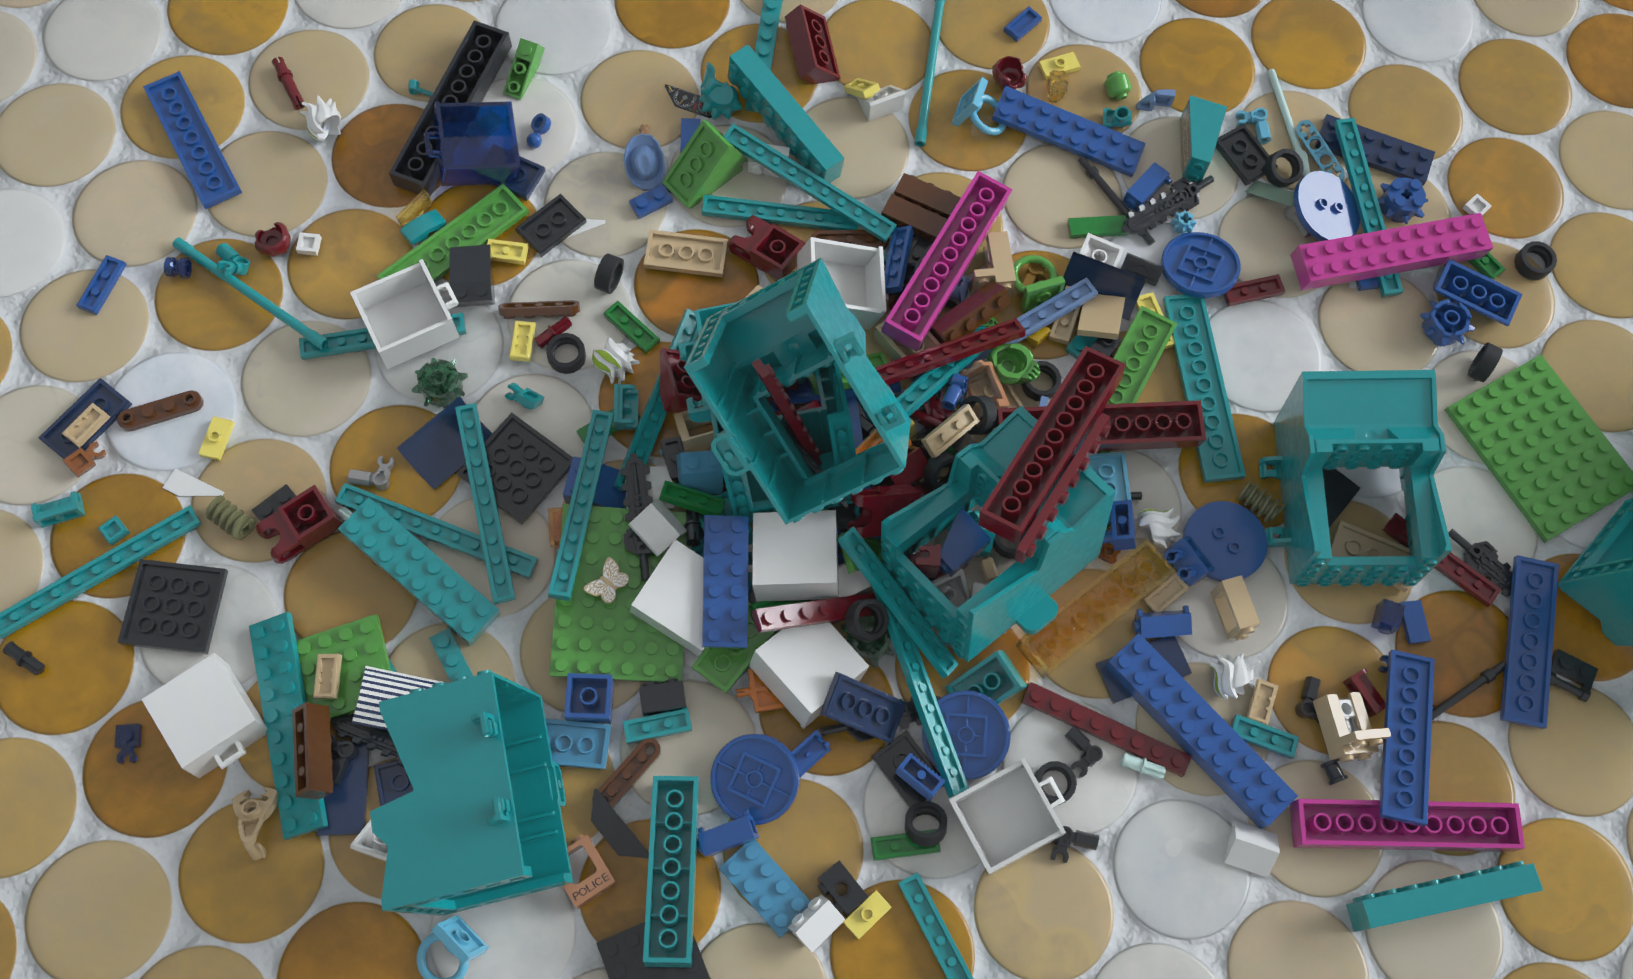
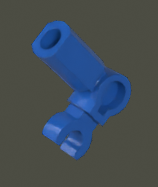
[942,374,968,411]

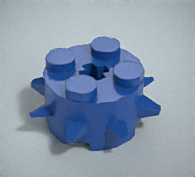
[1378,177,1428,224]
[1420,299,1475,347]

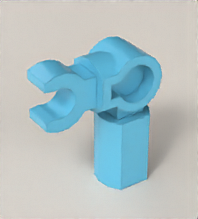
[1235,107,1271,144]

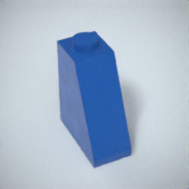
[939,508,991,577]

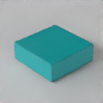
[98,515,130,546]

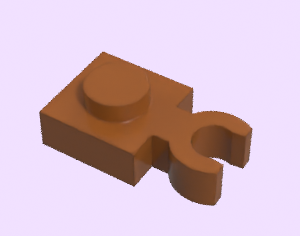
[63,441,106,478]

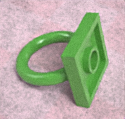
[1013,255,1065,314]

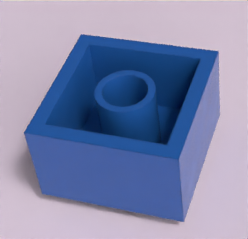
[564,673,614,724]

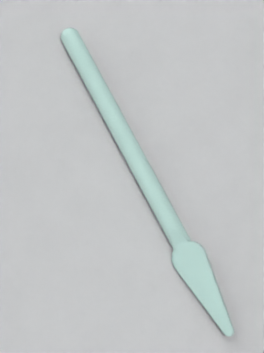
[1268,69,1310,176]

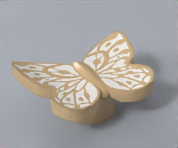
[584,557,629,604]

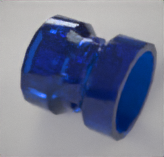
[164,257,192,278]

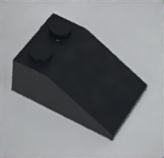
[449,244,495,307]

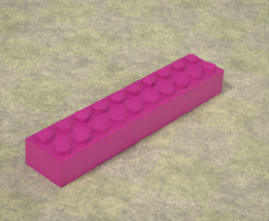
[881,171,1013,352]
[1290,213,1493,291]
[1290,799,1525,852]

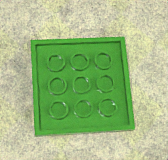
[296,614,391,718]

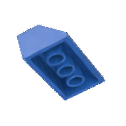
[1433,259,1523,327]

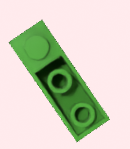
[503,38,545,100]

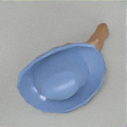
[623,124,665,191]

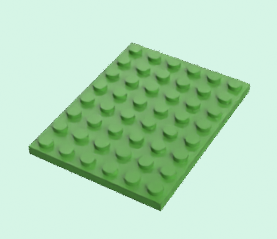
[1445,355,1633,543]
[549,504,690,683]

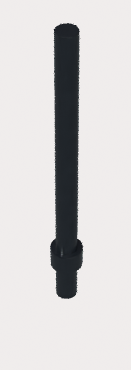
[1078,156,1155,246]
[1432,661,1506,720]

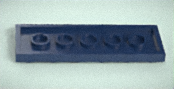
[1315,114,1435,186]

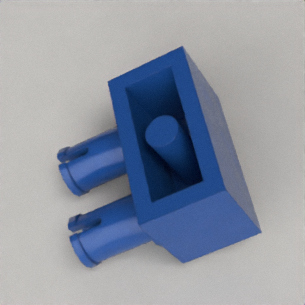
[1102,500,1136,551]
[1164,536,1215,586]

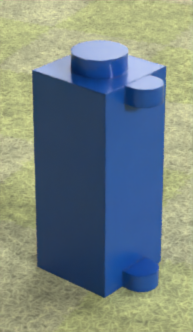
[1123,162,1172,212]
[1132,605,1192,638]
[697,809,759,857]

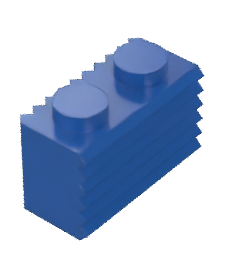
[895,753,945,801]

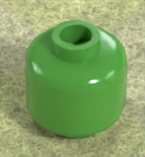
[1104,71,1132,101]

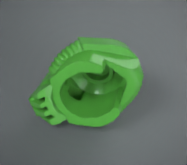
[987,343,1041,385]

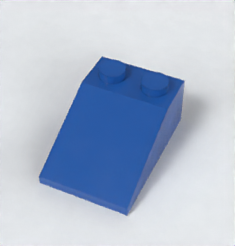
[563,456,626,508]

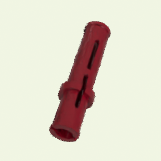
[272,57,305,110]

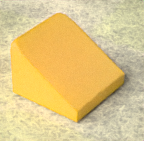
[1025,326,1051,348]

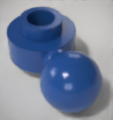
[526,113,551,149]

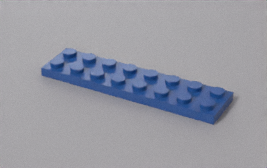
[143,71,242,209]
[991,86,1146,177]
[1500,555,1559,729]
[1379,650,1435,827]

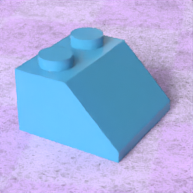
[676,450,723,495]

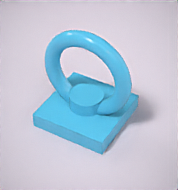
[951,77,1006,136]
[416,915,489,979]

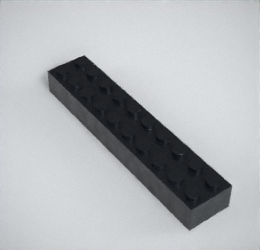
[389,20,512,199]

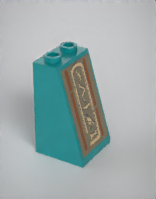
[1180,95,1227,182]

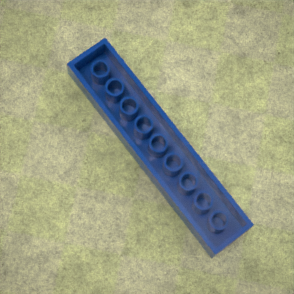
[1104,633,1298,829]

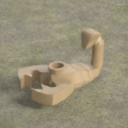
[232,787,279,860]

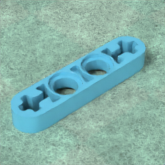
[1296,120,1345,181]

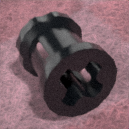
[1320,759,1348,785]

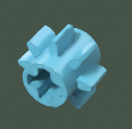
[1170,210,1197,235]

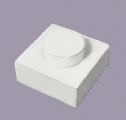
[1462,194,1492,216]
[296,232,322,256]

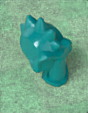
[699,62,742,120]

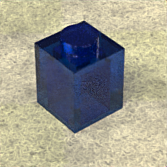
[1371,599,1405,635]

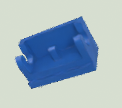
[791,729,831,777]

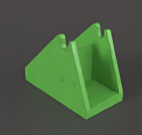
[662,120,748,208]

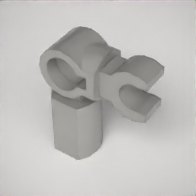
[348,456,395,491]

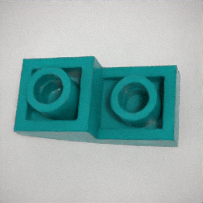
[400,209,447,245]

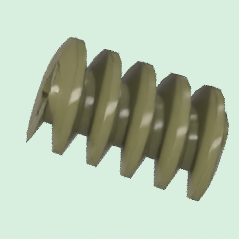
[1237,479,1285,523]
[206,495,256,540]

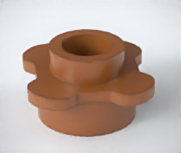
[1098,543,1121,564]

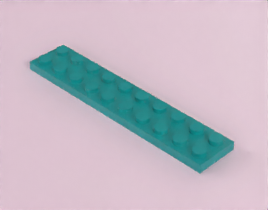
[1163,294,1246,483]
[249,612,328,840]

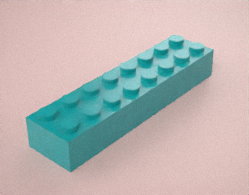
[728,44,845,183]
[338,498,500,646]
[643,776,699,968]
[1346,861,1543,932]

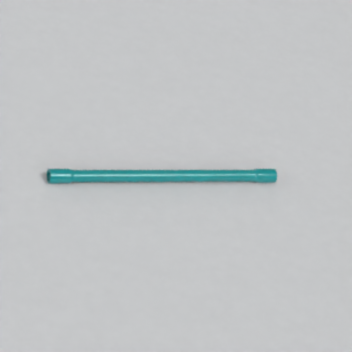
[914,0,946,147]
[172,237,329,350]

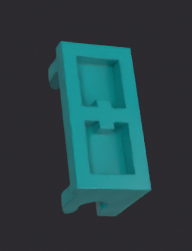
[614,384,639,430]
[31,491,85,528]

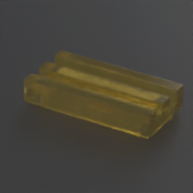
[396,190,432,227]

